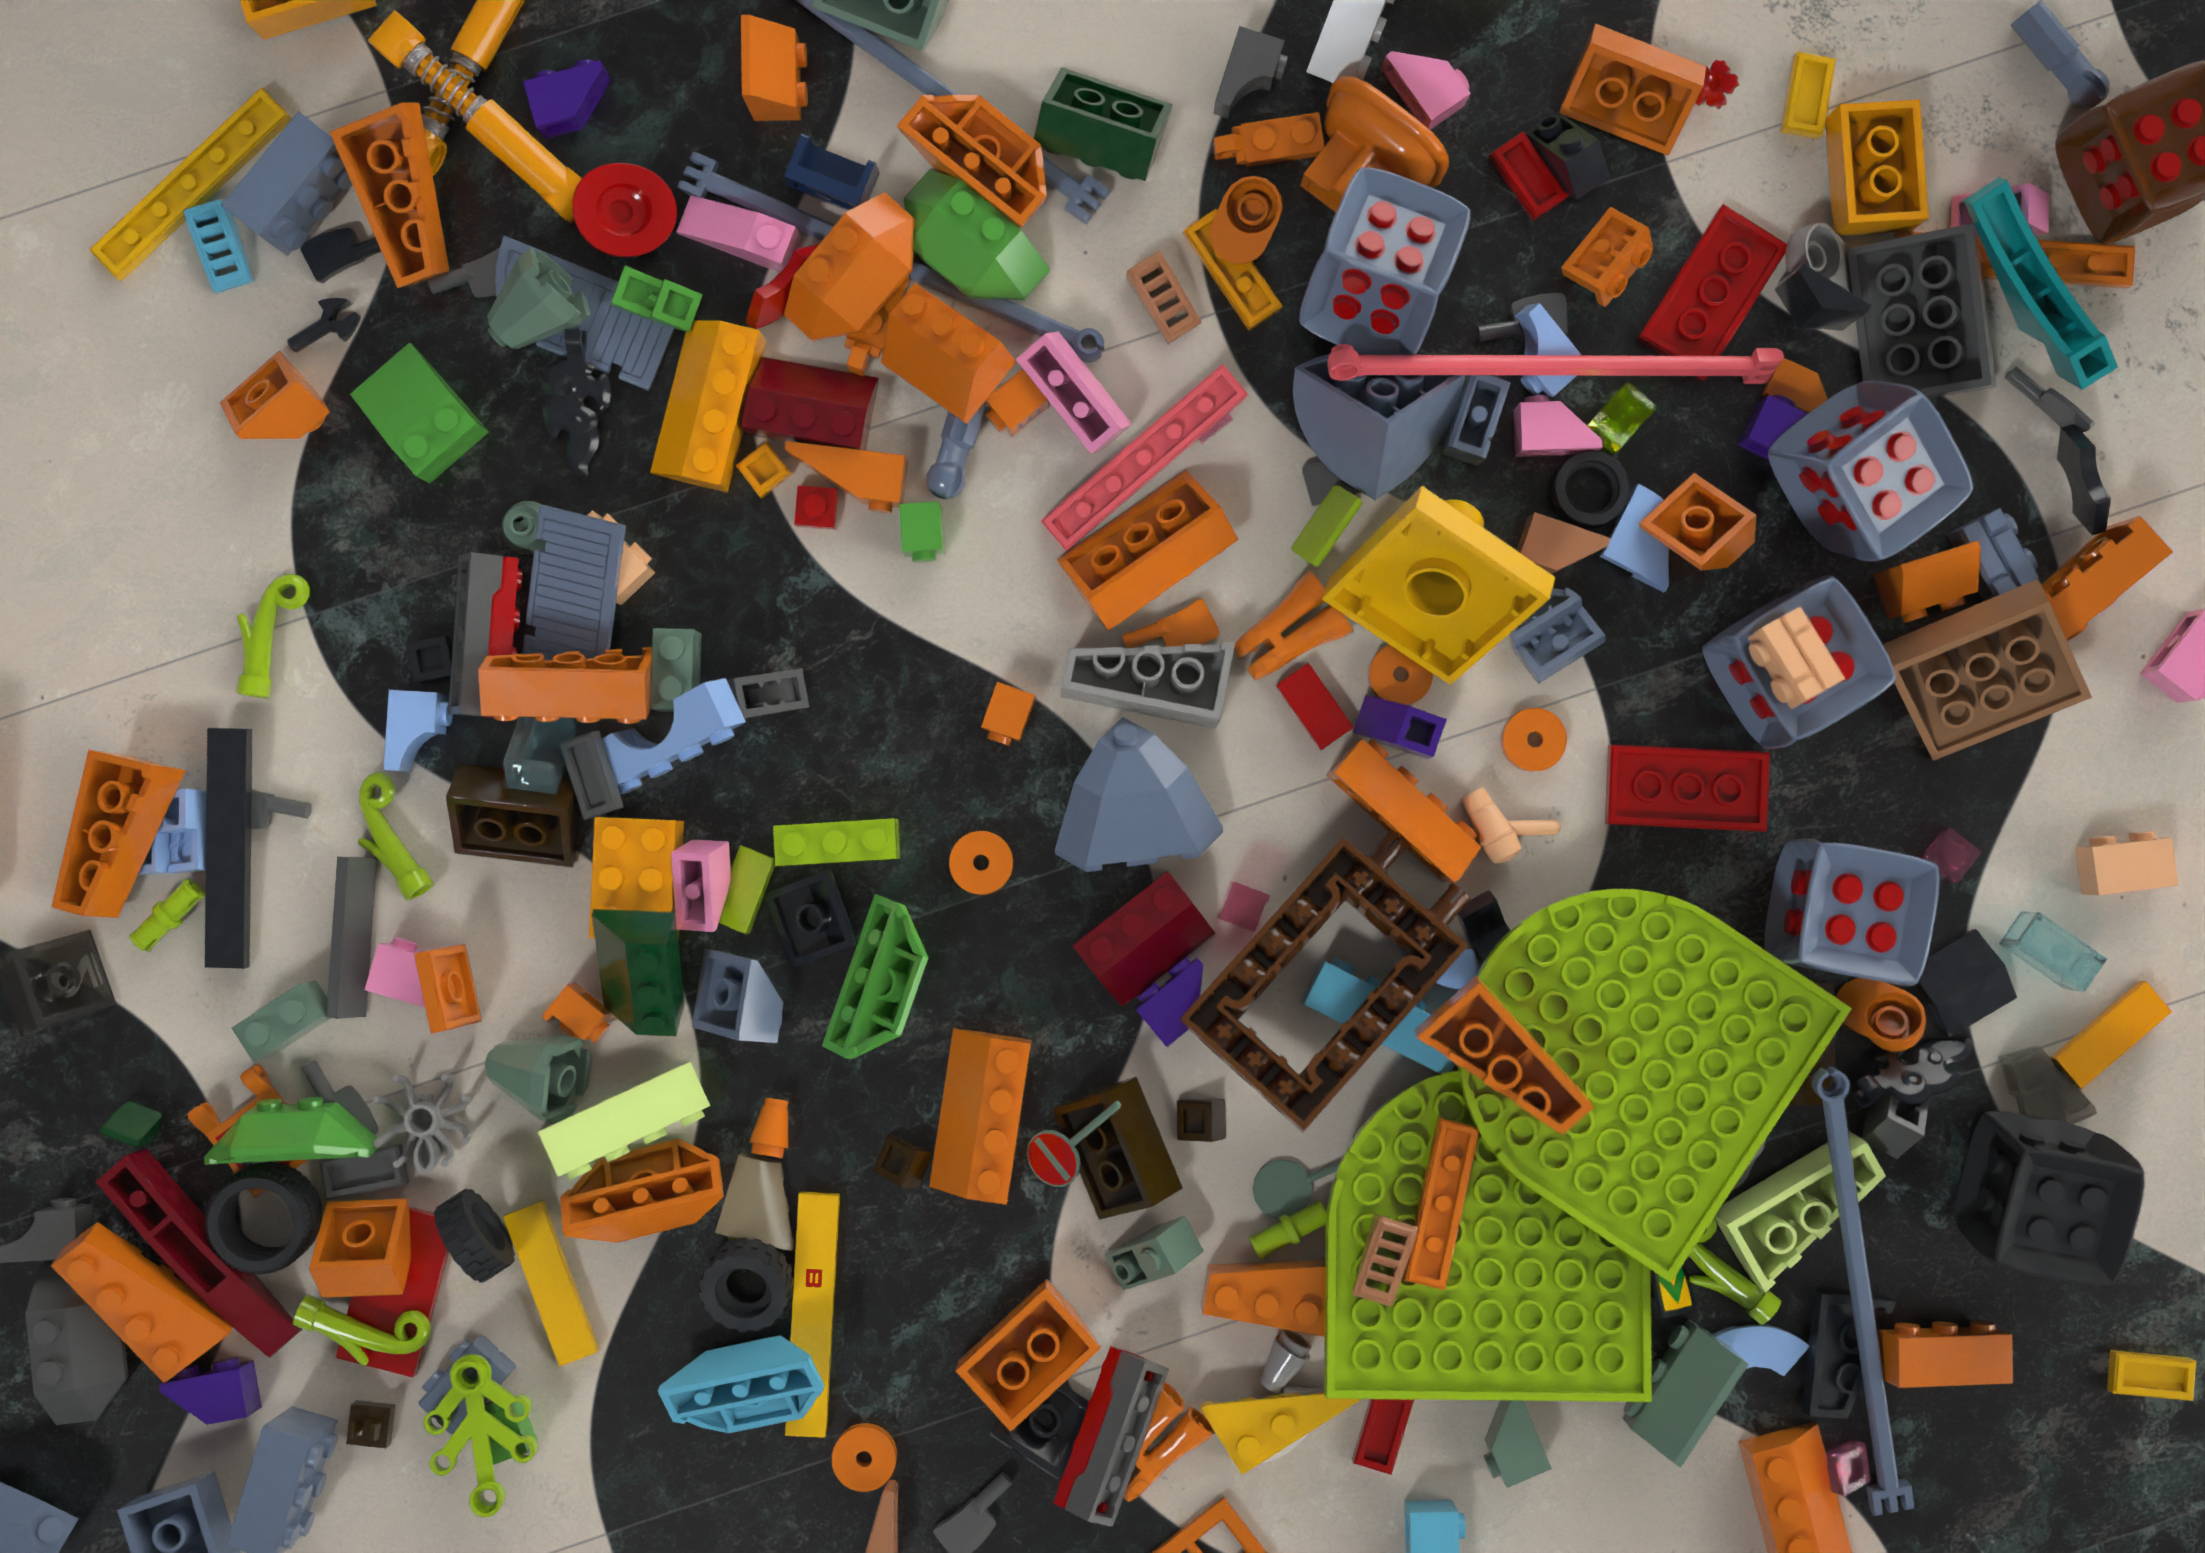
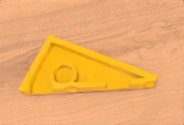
[1200,1392,1362,1475]

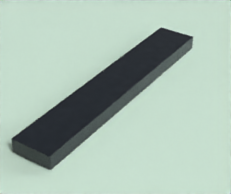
[205,728,252,969]

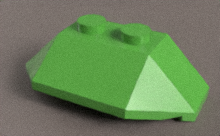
[904,169,1050,300]
[822,894,928,1059]
[204,1097,380,1165]

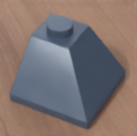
[692,948,784,1043]

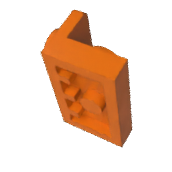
[1561,207,1653,307]

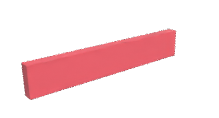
[1041,364,1249,552]

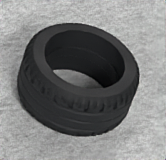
[204,1162,322,1274]

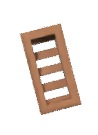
[1126,251,1202,344]
[1351,1214,1418,1307]
[865,1480,898,1553]

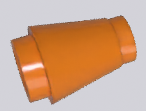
[749,1098,789,1158]

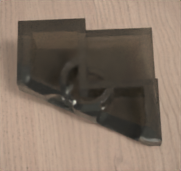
[1998,1046,2097,1124]

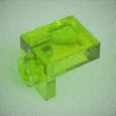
[1587,382,1656,455]

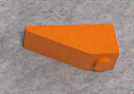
[784,441,908,513]

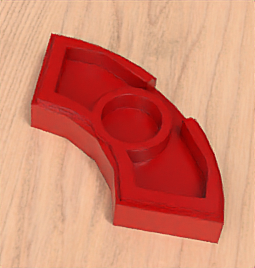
[745,244,819,330]

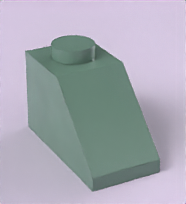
[1483,1400,1552,1488]

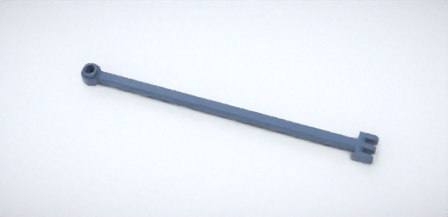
[795,0,1110,224]
[677,152,1104,363]
[1812,1066,1914,1516]

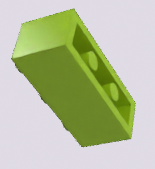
[773,818,901,866]

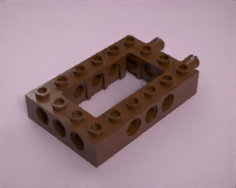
[1180,830,1471,1133]

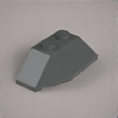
[25,1263,129,1425]

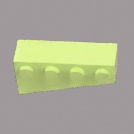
[538,1062,710,1180]

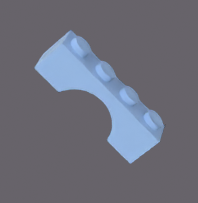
[602,678,746,795]

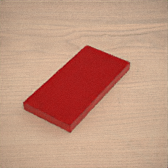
[1637,204,1787,381]
[1605,745,1770,832]
[335,1199,449,1378]

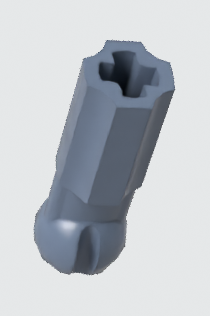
[2010,0,2110,109]
[926,401,987,499]

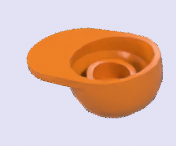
[1210,176,1283,264]
[1836,978,1926,1052]

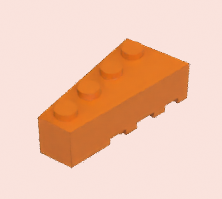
[478,647,652,724]
[1415,975,1594,1135]

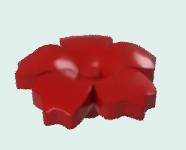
[1695,60,1739,109]

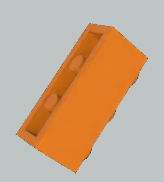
[1879,1320,2013,1388]

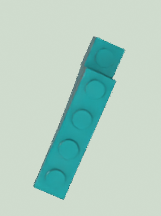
[1964,177,2118,390]

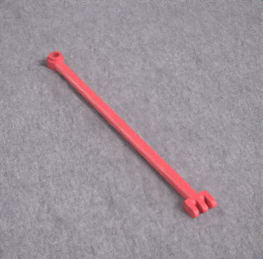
[1327,344,1784,384]

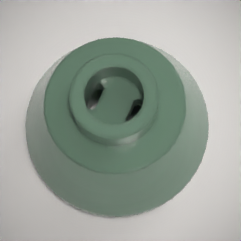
[501,501,546,555]

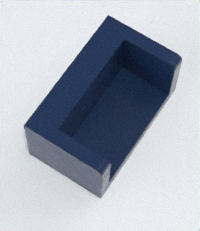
[784,133,880,211]

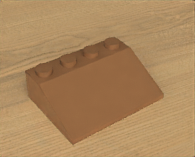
[1882,579,2092,761]

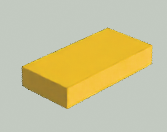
[1780,51,1836,139]
[2107,1350,2196,1401]

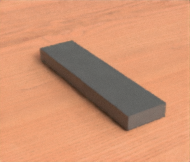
[326,856,377,1019]

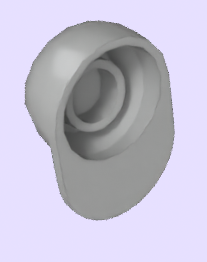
[1785,222,1852,293]

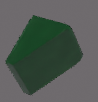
[100,1101,163,1147]

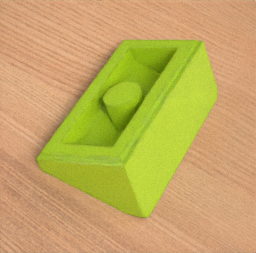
[1291,485,1363,567]
[719,845,775,934]

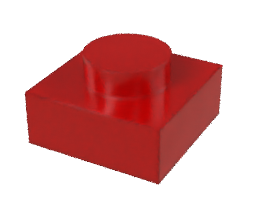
[794,485,839,530]

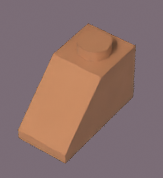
[1516,512,1611,574]

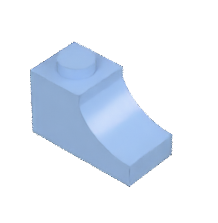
[1515,303,1581,397]
[383,690,453,772]

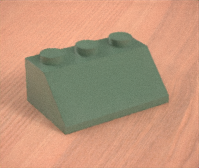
[812,0,949,51]
[1623,1318,1749,1468]

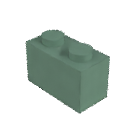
[651,628,701,712]
[232,981,330,1062]

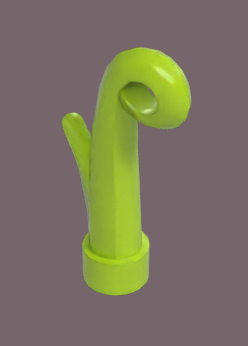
[236,574,310,699]
[358,772,435,901]
[1689,1217,1781,1325]
[293,1294,431,1366]

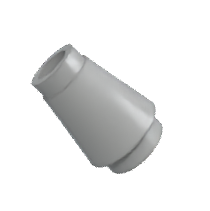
[1260,1330,1312,1393]

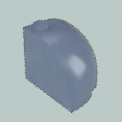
[1293,354,1465,500]

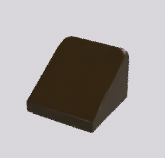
[1177,1099,1226,1142]
[872,1134,932,1189]

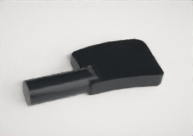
[301,228,382,283]

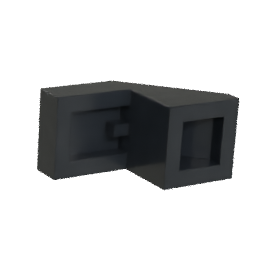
[1457,890,1511,964]

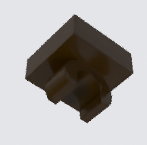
[346,1400,396,1449]

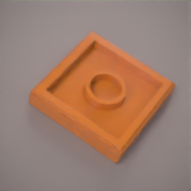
[414,944,482,1034]

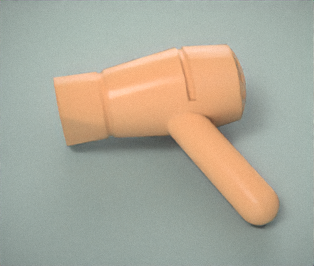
[1461,786,1561,864]

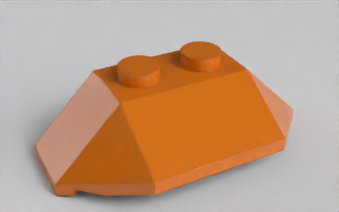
[897,95,1047,228]
[784,192,915,341]
[560,1138,724,1243]

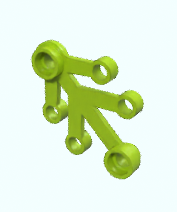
[423,1354,538,1517]

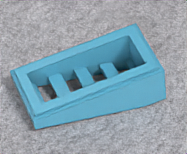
[183,200,254,293]

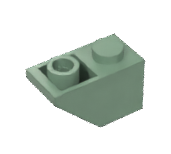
[1105,1216,1204,1290]

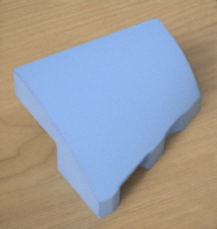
[1599,484,1669,593]
[138,788,206,875]

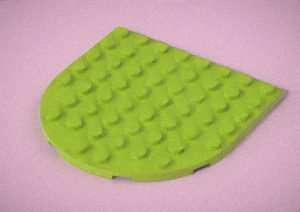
[1458,889,1852,1283]
[1324,1070,1652,1402]

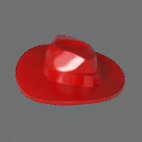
[572,163,677,257]

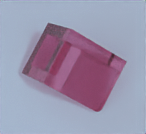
[1217,881,1271,932]

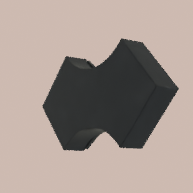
[2057,424,2111,536]

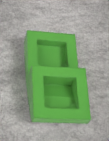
[610,266,703,332]

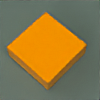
[736,441,793,499]

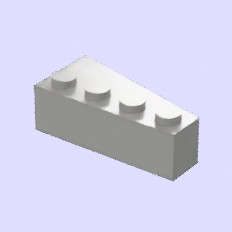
[1306,0,1395,83]
[1060,642,1235,728]

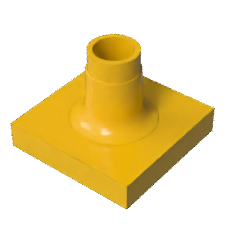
[1322,486,1555,685]

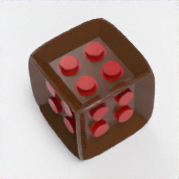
[2055,60,2205,244]

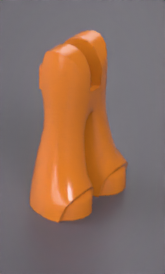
[1233,570,1354,681]
[1123,1382,1215,1502]

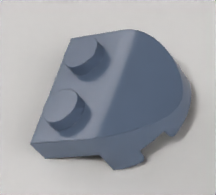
[1509,588,1606,684]

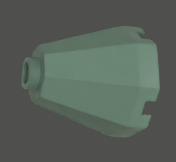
[487,248,591,349]
[485,1035,591,1124]

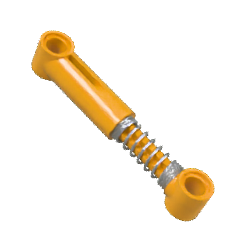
[421,0,525,176]
[367,10,582,224]

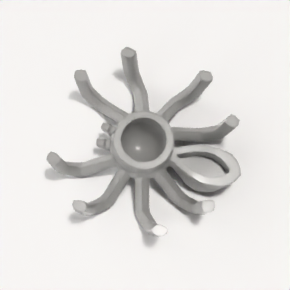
[373,1073,472,1175]

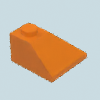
[220,351,330,439]
[1639,473,1757,571]

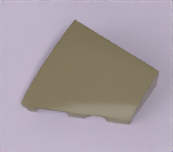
[715,1151,795,1251]

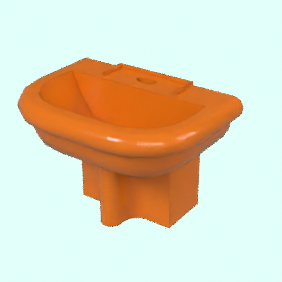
[1300,76,1449,212]

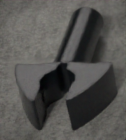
[287,298,361,353]

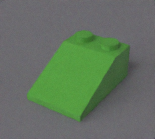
[350,342,489,484]

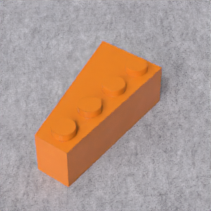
[330,102,450,288]
[2041,516,2173,640]
[51,749,186,918]
[51,1222,233,1383]
[1201,1258,1325,1337]

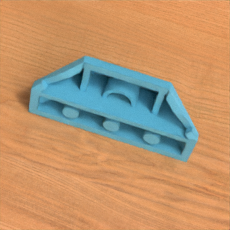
[658,1335,824,1433]

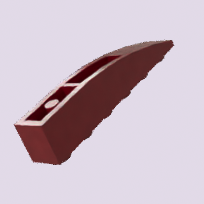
[96,1148,302,1358]

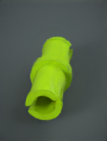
[129,878,205,952]
[1248,1200,1327,1261]

